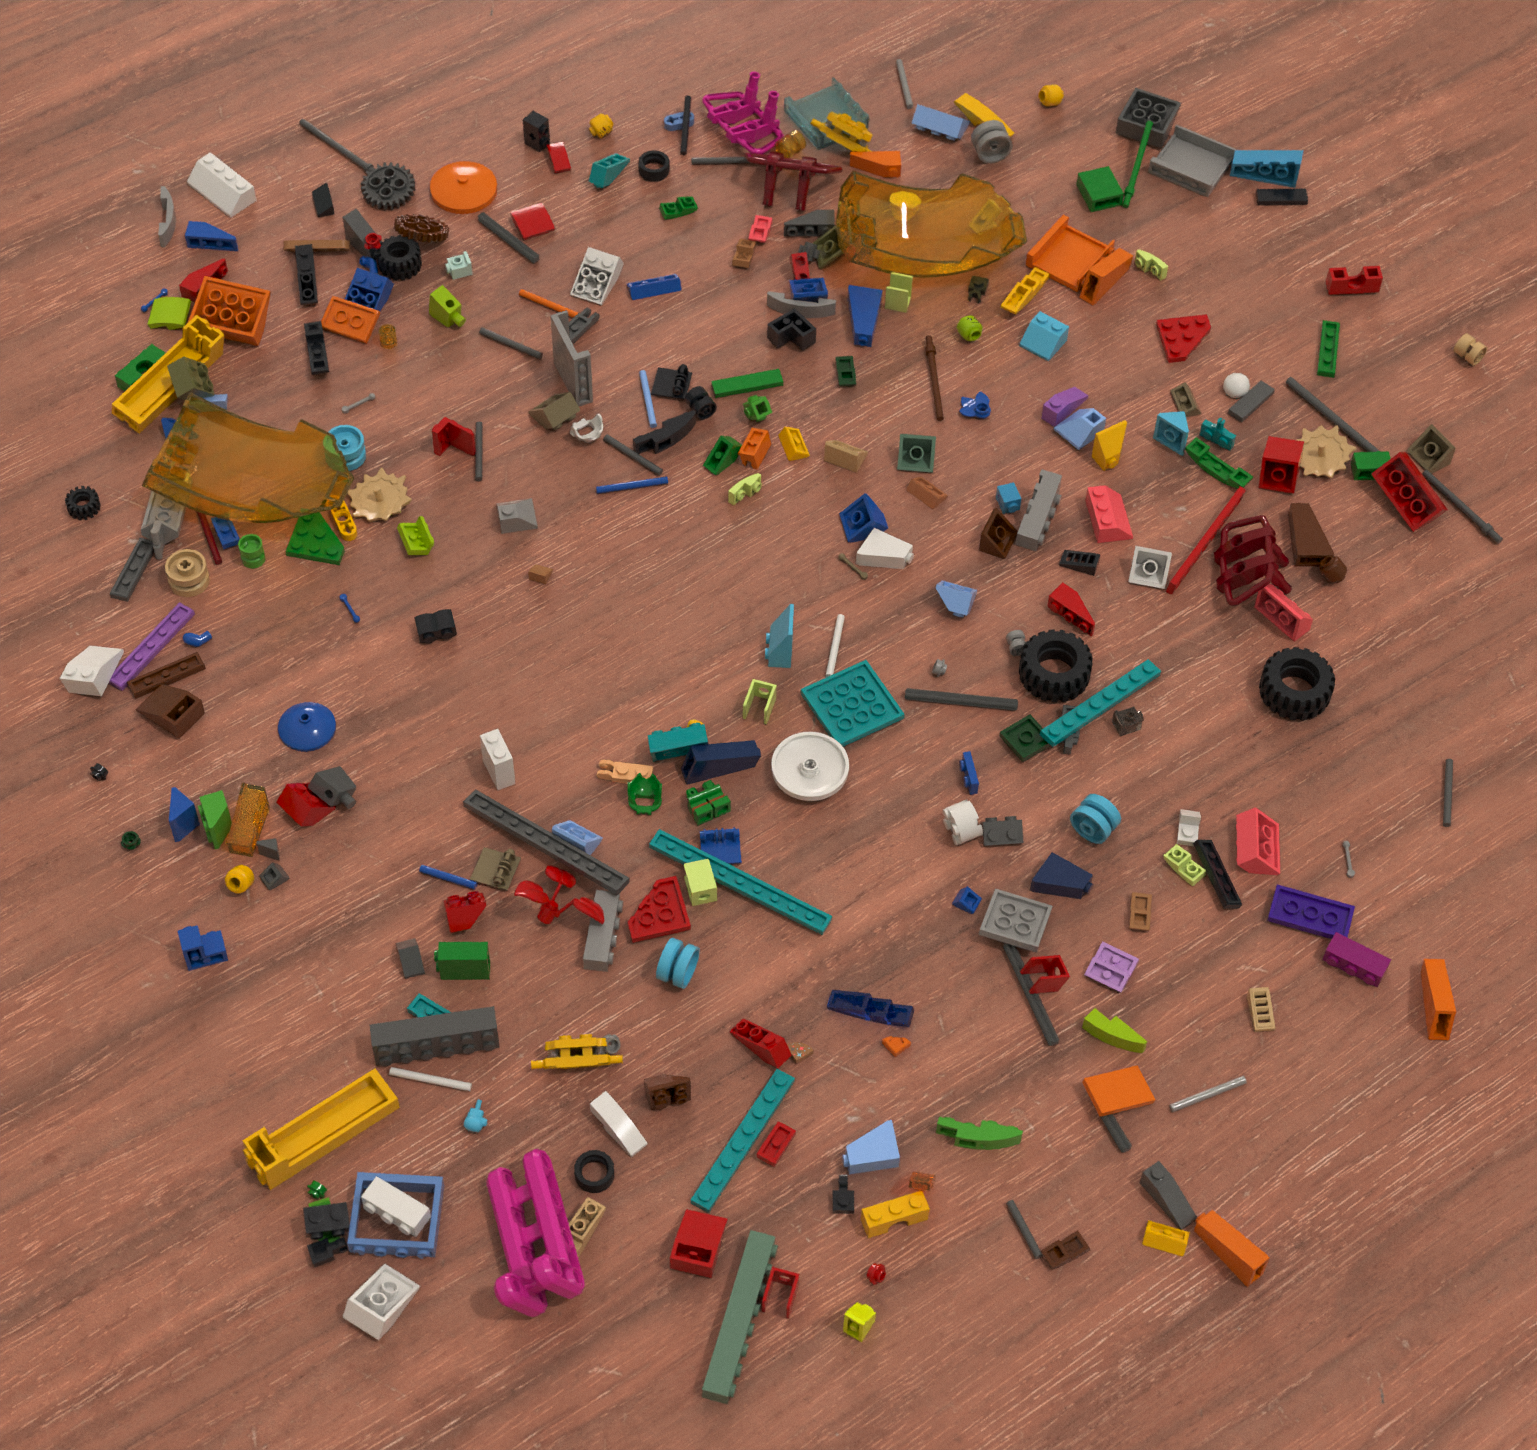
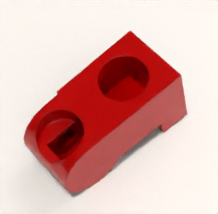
[789,252,810,280]

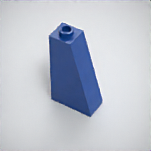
[848,285,883,347]

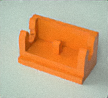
[738,428,771,470]

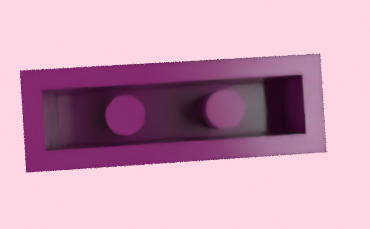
[1322,932,1391,987]

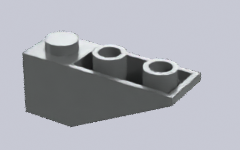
[784,210,835,236]

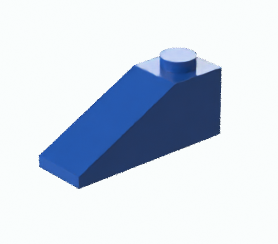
[185,221,238,251]

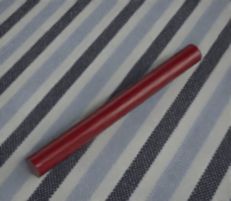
[196,506,222,565]

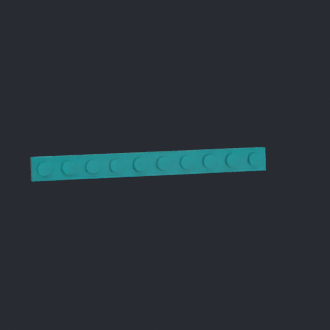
[649,829,833,935]

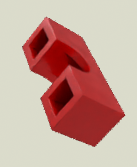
[1325,266,1383,295]

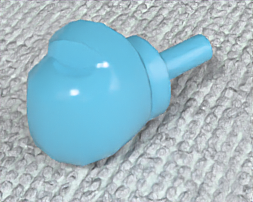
[463,1100,488,1132]

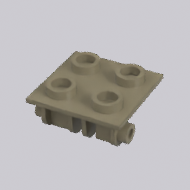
[470,847,521,891]

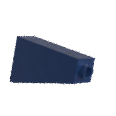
[681,740,761,785]

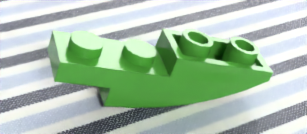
[936,1117,1023,1150]

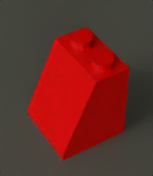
[1258,436,1304,493]

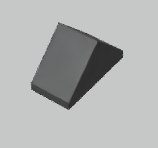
[396,938,425,979]

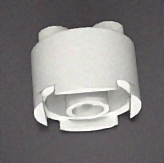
[943,799,983,845]

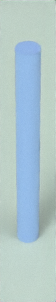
[639,370,657,428]

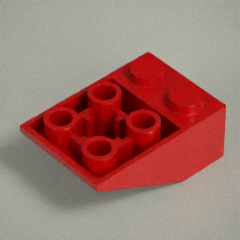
[670,1209,728,1278]

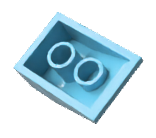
[765,604,794,668]

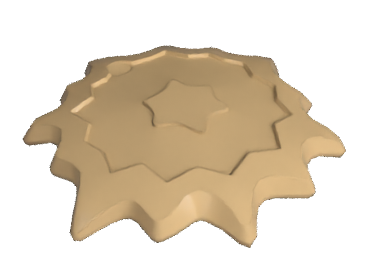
[1297,425,1357,479]
[346,468,412,522]

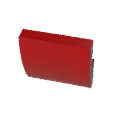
[510,203,555,241]

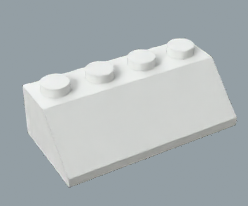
[187,153,256,218]

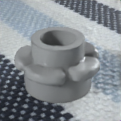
[932,659,947,677]
[604,1034,620,1054]

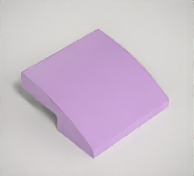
[1084,941,1139,993]

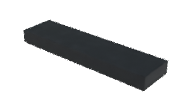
[1193,840,1242,909]

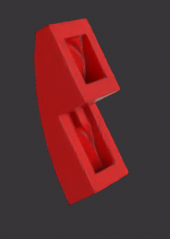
[547,142,571,173]

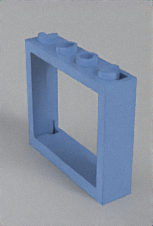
[347,1172,444,1259]

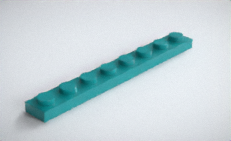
[1040,659,1161,747]
[691,1069,795,1213]

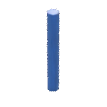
[419,865,477,890]

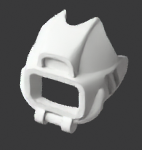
[570,414,603,443]

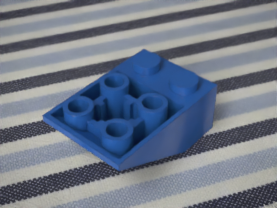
[345,268,394,312]

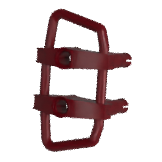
[744,152,843,211]
[1214,515,1292,606]

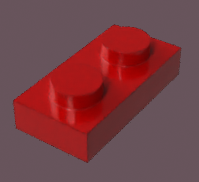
[756,1121,796,1167]

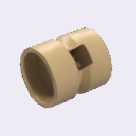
[1453,333,1487,366]

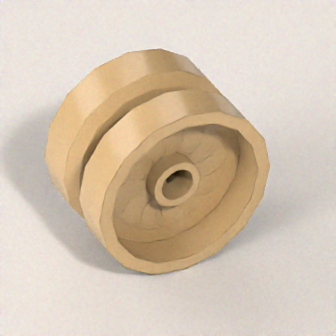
[165,549,210,597]

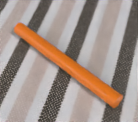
[519,289,578,318]

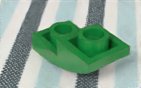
[659,196,698,220]

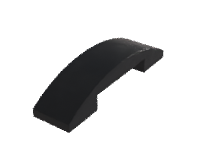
[304,321,329,375]

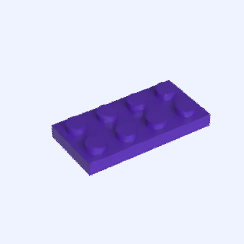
[1267,884,1355,939]

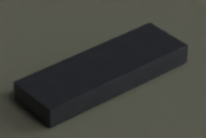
[1256,189,1308,205]

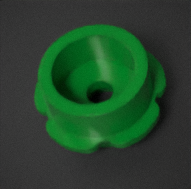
[307,1180,327,1200]

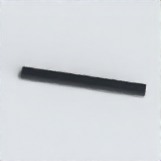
[680,95,691,155]

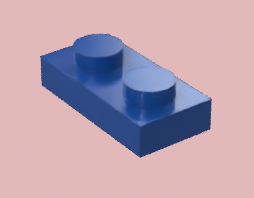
[211,513,240,549]
[959,751,979,795]

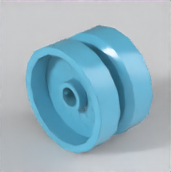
[324,425,366,471]
[1070,794,1121,844]
[656,937,700,989]

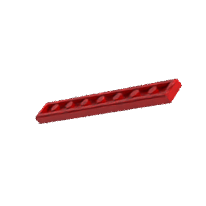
[1166,486,1245,594]

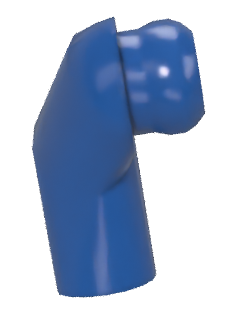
[359,256,378,274]
[183,631,212,647]

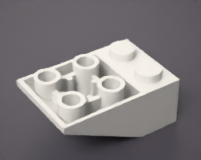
[570,247,624,305]

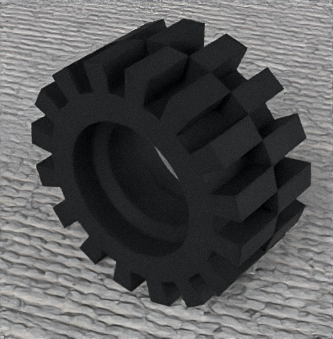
[65,486,101,520]

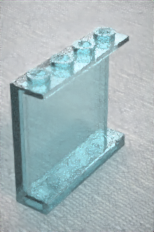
[784,78,870,150]

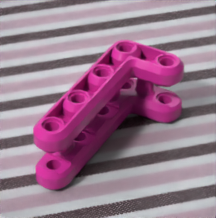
[486,1149,585,1317]

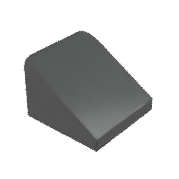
[256,838,280,860]
[259,862,290,890]

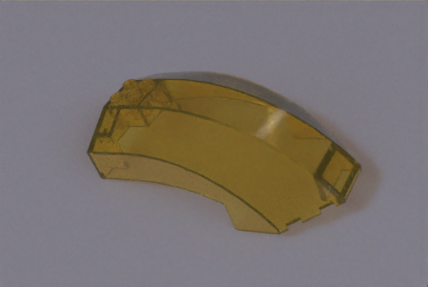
[836,171,1027,278]
[142,392,354,523]

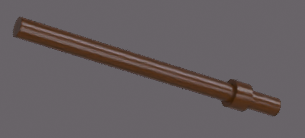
[925,335,944,421]

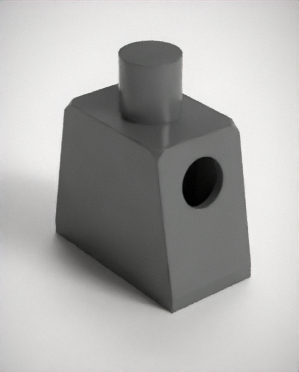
[308,766,356,809]

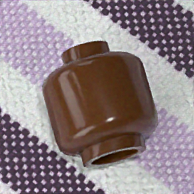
[1319,556,1347,583]

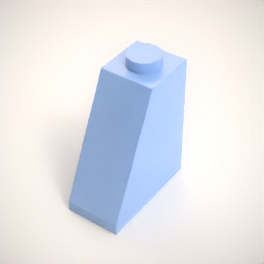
[842,1120,900,1174]

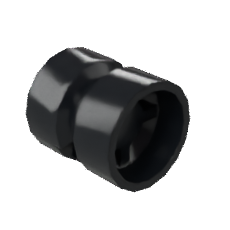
[685,386,717,420]

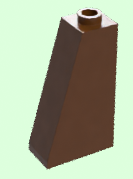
[1288,503,1334,567]

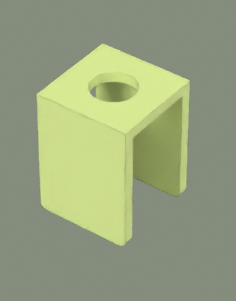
[885,272,913,313]
[743,679,777,725]
[684,859,717,906]

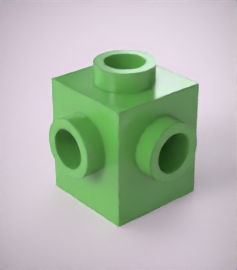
[743,395,773,422]

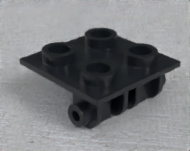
[651,364,693,400]

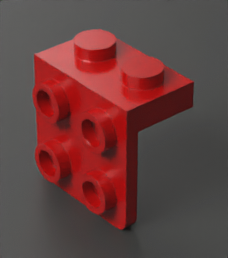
[432,417,476,456]

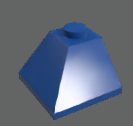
[839,493,888,543]

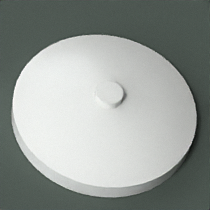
[771,732,849,801]

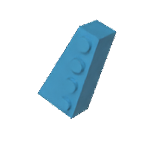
[1230,150,1304,188]

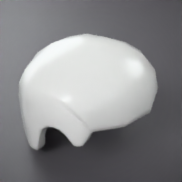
[1223,373,1250,398]

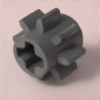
[798,242,820,262]

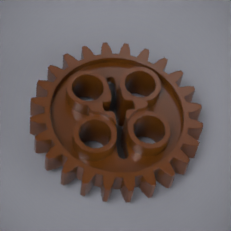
[394,214,449,243]

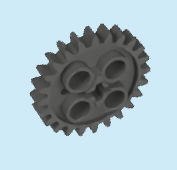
[361,162,416,210]

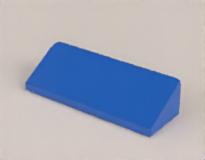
[627,274,681,300]

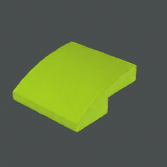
[147,297,191,330]

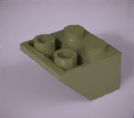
[167,357,215,401]

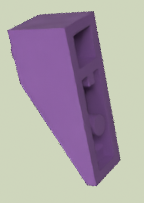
[1041,387,1088,427]

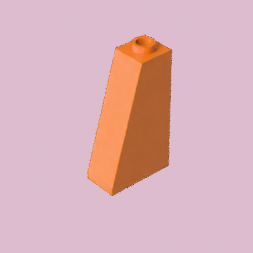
[1079,248,1134,306]
[1421,959,1456,1040]
[1194,1210,1270,1287]

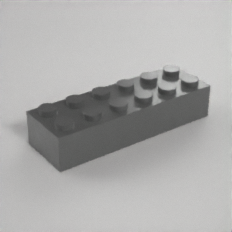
[370,1006,500,1066]

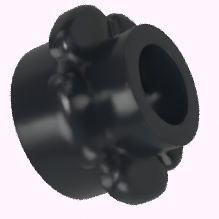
[90,763,109,781]

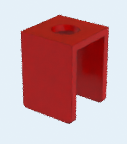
[1020,955,1070,994]
[762,1267,800,1319]

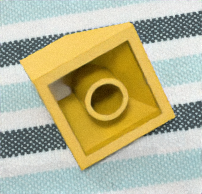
[1091,420,1127,471]

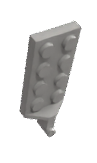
[141,476,193,560]

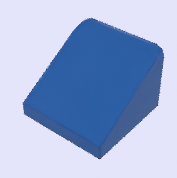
[952,886,982,914]

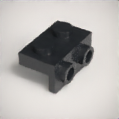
[303,1202,350,1240]

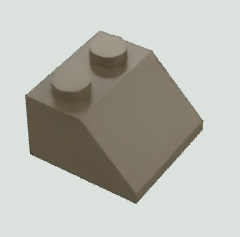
[528,392,580,430]

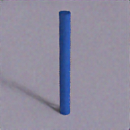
[596,476,668,494]

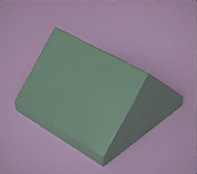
[897,434,936,472]

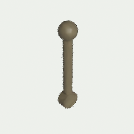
[838,553,868,580]

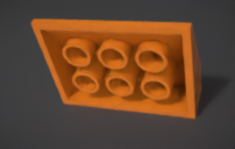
[188,276,271,346]

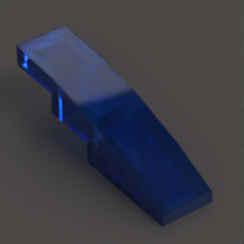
[827,990,914,1028]

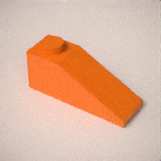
[850,151,901,177]

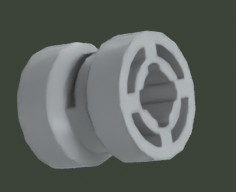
[1006,630,1026,656]

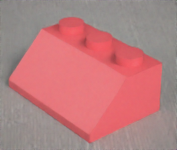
[1085,485,1133,543]
[1254,584,1313,642]
[1236,807,1280,875]

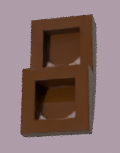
[1041,1230,1090,1269]

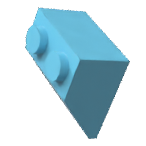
[1019,311,1069,362]

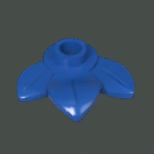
[959,391,991,419]

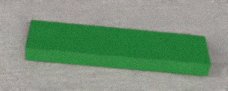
[1317,320,1340,378]
[711,369,784,398]

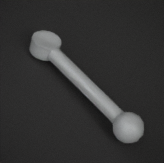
[342,393,375,413]
[1342,841,1355,878]

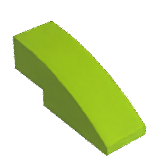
[1082,1008,1147,1053]

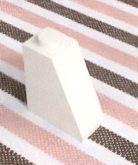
[856,528,914,569]

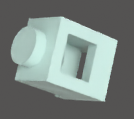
[445,251,472,280]

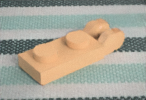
[597,760,653,784]

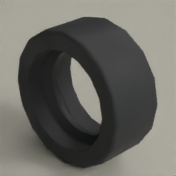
[638,150,670,182]
[574,1150,615,1193]

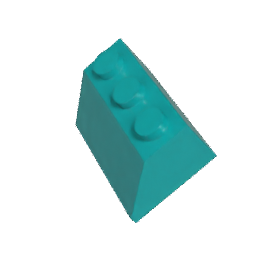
[648,723,709,762]

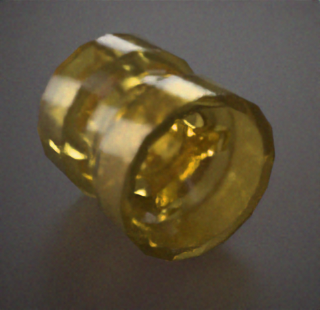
[378,324,397,349]

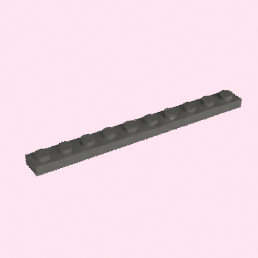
[463,789,630,895]

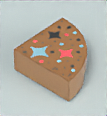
[787,1042,814,1064]

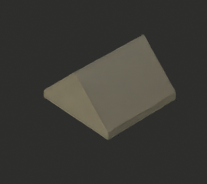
[1407,424,1456,474]

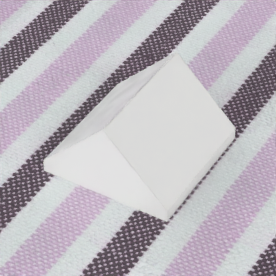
[1128,546,1172,589]

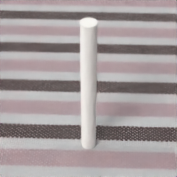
[826,614,845,677]
[389,1067,472,1091]

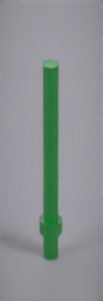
[1122,121,1153,208]

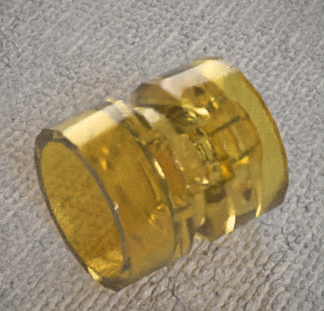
[775,130,806,158]

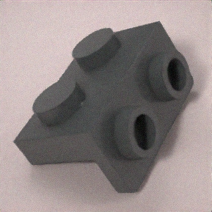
[981,816,1024,846]

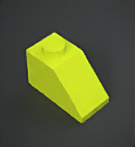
[843,1302,876,1342]

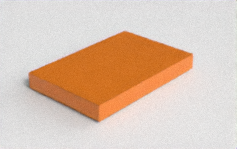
[321,295,380,344]
[1082,1065,1155,1117]

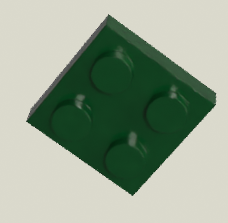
[999,714,1051,762]

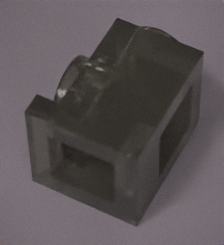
[1112,707,1144,737]

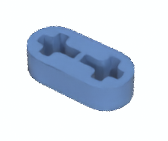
[664,112,694,131]

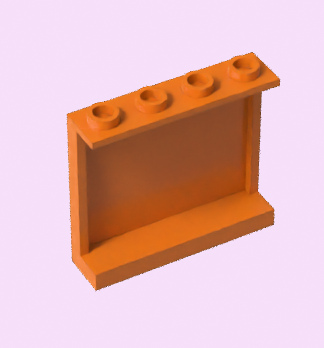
[1025,215,1115,292]

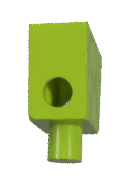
[429,285,466,327]

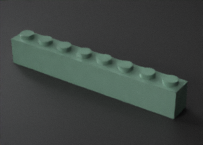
[702,1230,778,1405]

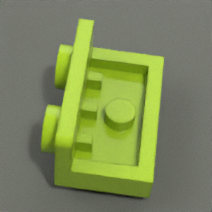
[397,516,434,555]

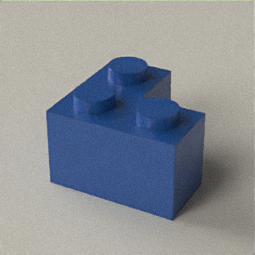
[177,925,229,971]

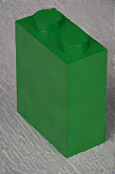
[1076,166,1124,212]
[434,942,491,980]

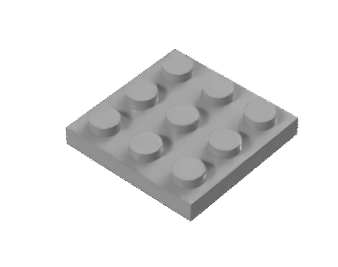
[979,889,1053,952]

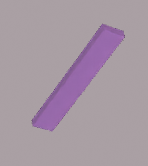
[109,602,195,691]

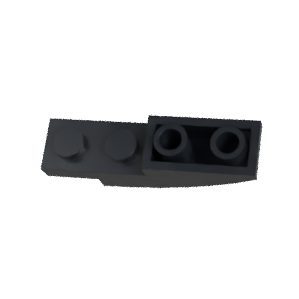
[295,244,318,305]
[633,410,696,454]

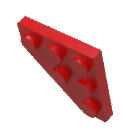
[1156,314,1211,363]
[627,876,691,943]

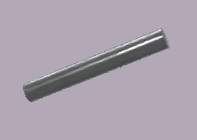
[1006,1200,1043,1259]

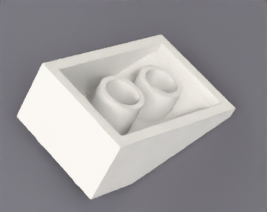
[60,646,124,696]
[343,1264,420,1340]

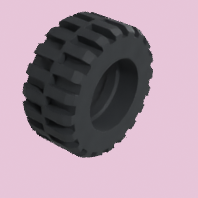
[1019,629,1093,703]
[1259,647,1335,721]

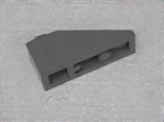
[1140,1161,1198,1230]

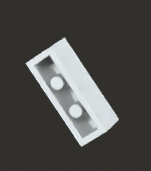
[361,1176,431,1237]

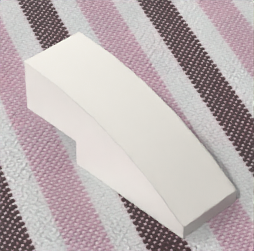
[590,1091,647,1157]

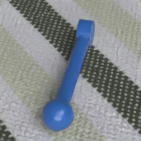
[141,288,168,312]
[340,594,360,623]

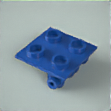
[700,827,742,864]

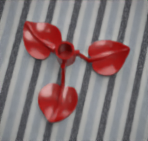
[514,865,604,925]

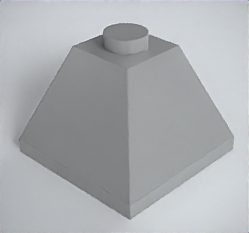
[496,498,538,534]

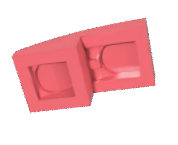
[748,215,772,243]

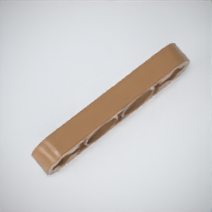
[283,240,350,252]

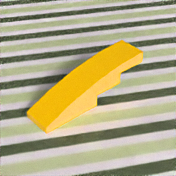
[954,93,1014,138]
[1001,267,1049,315]

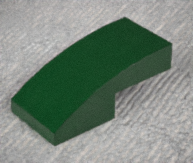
[835,356,857,386]

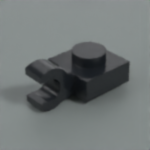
[832,1175,854,1214]
[307,1237,348,1267]

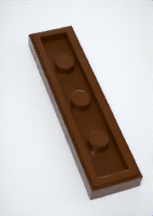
[127,652,206,699]

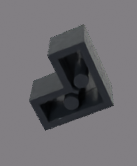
[767,308,816,351]

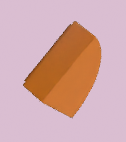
[882,1036,911,1057]

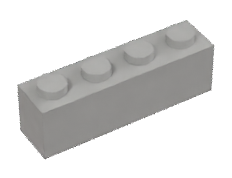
[583,890,623,972]

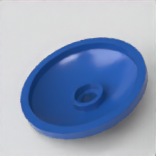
[278,702,336,752]

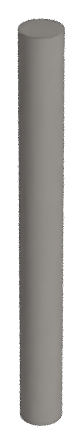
[896,59,913,109]
[1169,1076,1247,1112]

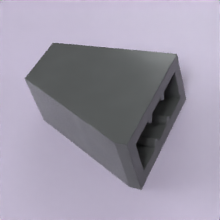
[342,209,382,260]

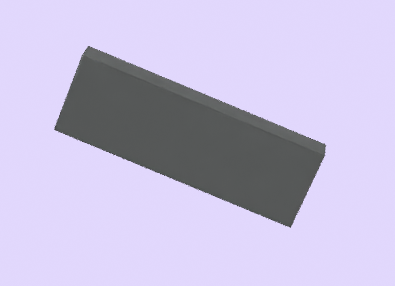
[1228,380,1275,422]

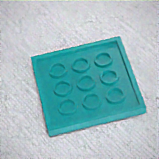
[800,660,905,747]

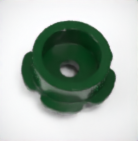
[121,831,141,850]

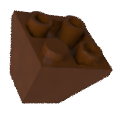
[644,1074,691,1110]

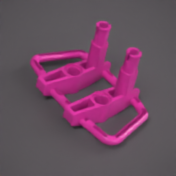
[702,71,784,154]

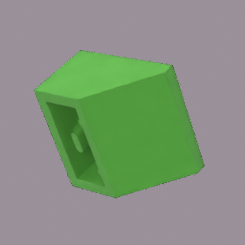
[198,790,233,849]

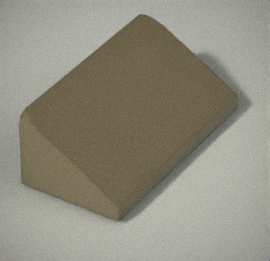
[1170,382,1201,417]

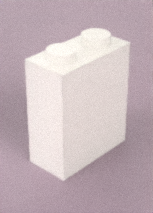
[480,729,515,791]

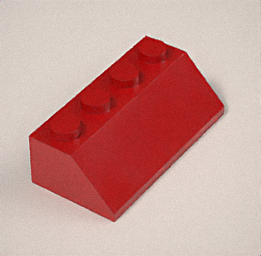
[1372,452,1448,532]

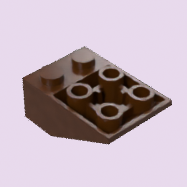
[136,684,205,739]

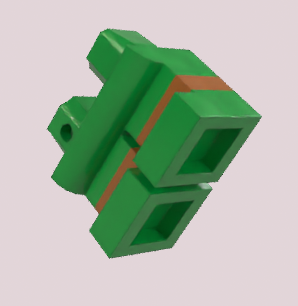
[686,780,731,826]

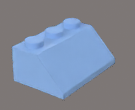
[912,104,970,141]

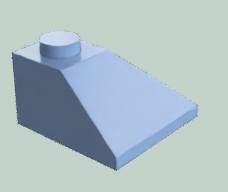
[936,580,977,617]

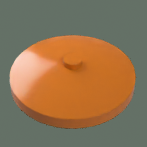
[430,161,497,214]

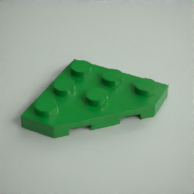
[286,509,345,566]

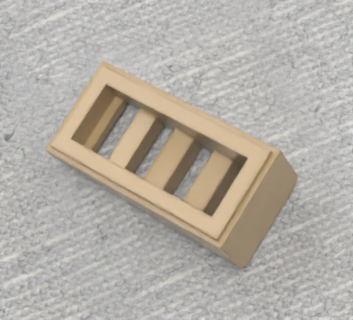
[1247,987,1275,1032]

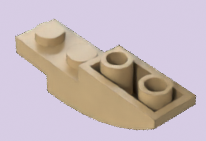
[569,1197,606,1258]

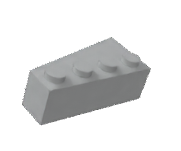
[1016,469,1062,551]

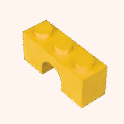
[861,1190,930,1238]

